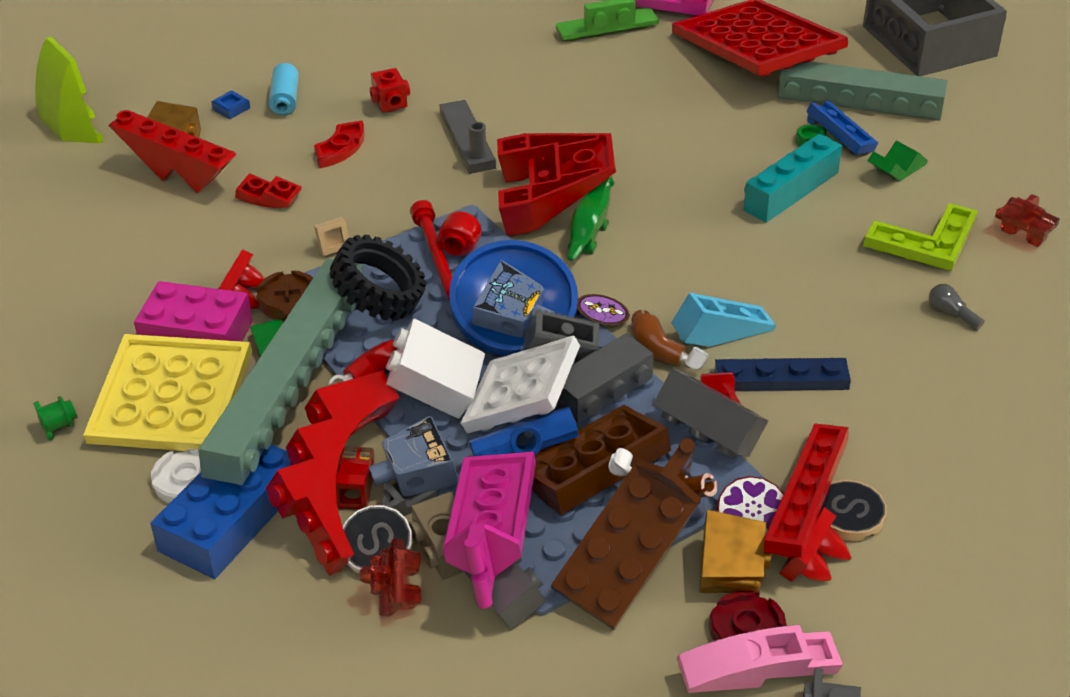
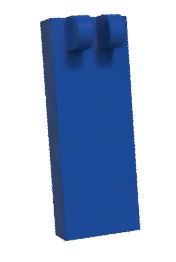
[806,100,879,155]

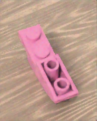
[677,625,843,693]

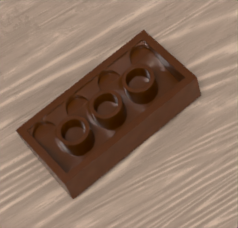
[532,405,671,515]

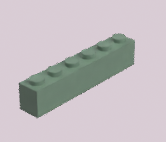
[778,62,947,120]

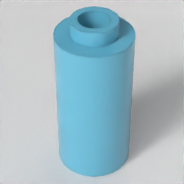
[269,63,299,115]

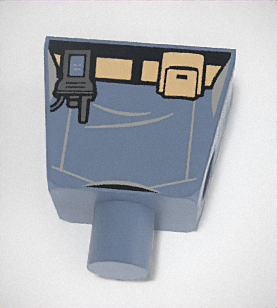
[368,416,458,497]

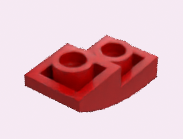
[235,173,302,208]

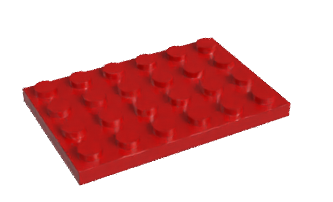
[672,0,848,77]

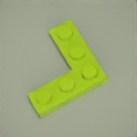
[863,203,978,271]

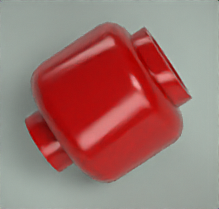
[438,211,482,256]

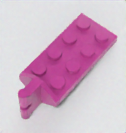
[443,452,536,609]

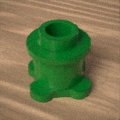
[33,396,78,440]

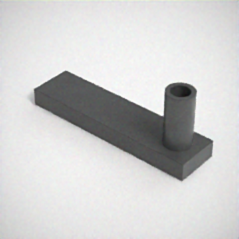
[439,100,496,174]

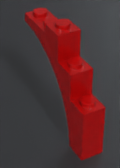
[266,370,400,576]

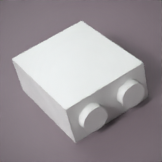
[386,319,485,419]

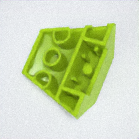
[35,36,104,143]

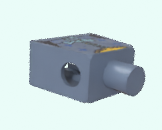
[472,260,555,338]

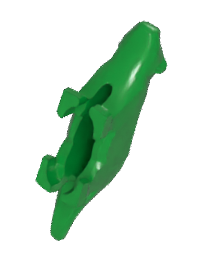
[567,176,615,261]

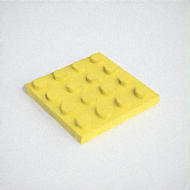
[83,334,252,451]

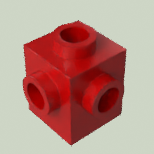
[369,68,410,112]

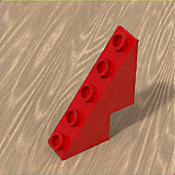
[108,110,237,194]

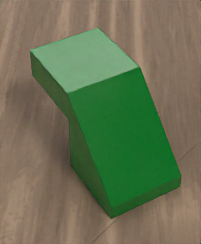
[867,140,928,181]

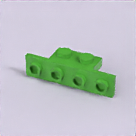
[556,0,659,40]

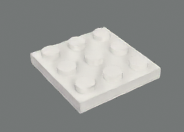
[460,335,580,434]

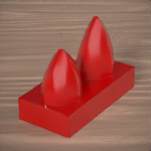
[218,249,264,309]
[779,507,852,582]

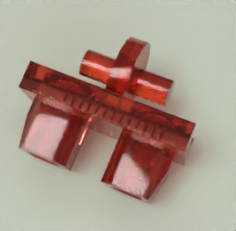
[995,194,1060,247]
[359,538,421,617]

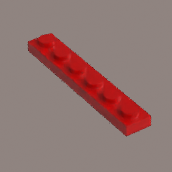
[764,423,849,558]

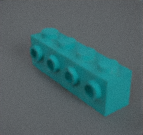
[744,134,842,223]

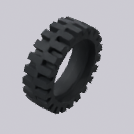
[329,235,426,321]

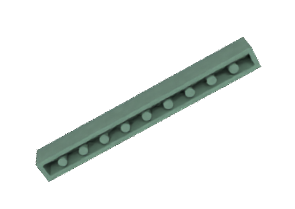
[198,258,363,485]

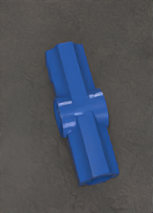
[469,407,579,456]

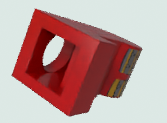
[336,447,374,509]

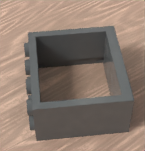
[863,0,1007,76]

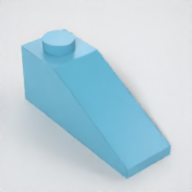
[671,293,776,347]

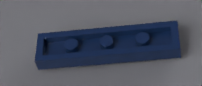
[714,358,851,391]

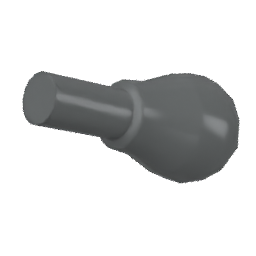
[928,284,985,330]

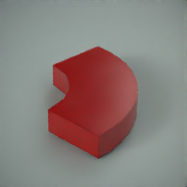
[314,120,365,168]

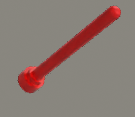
[410,200,452,301]

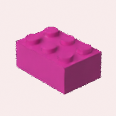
[134,281,253,342]

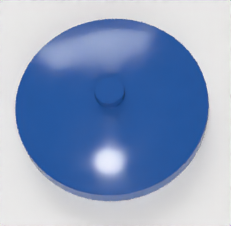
[449,240,578,356]

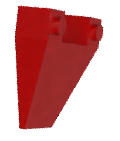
[497,133,616,236]

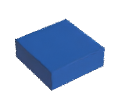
[211,90,250,119]

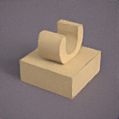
[313,217,349,256]

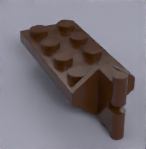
[551,438,701,630]

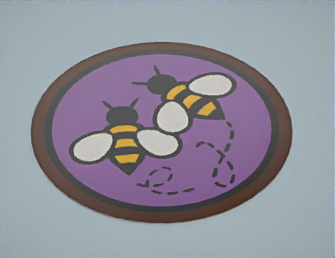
[577,294,630,325]

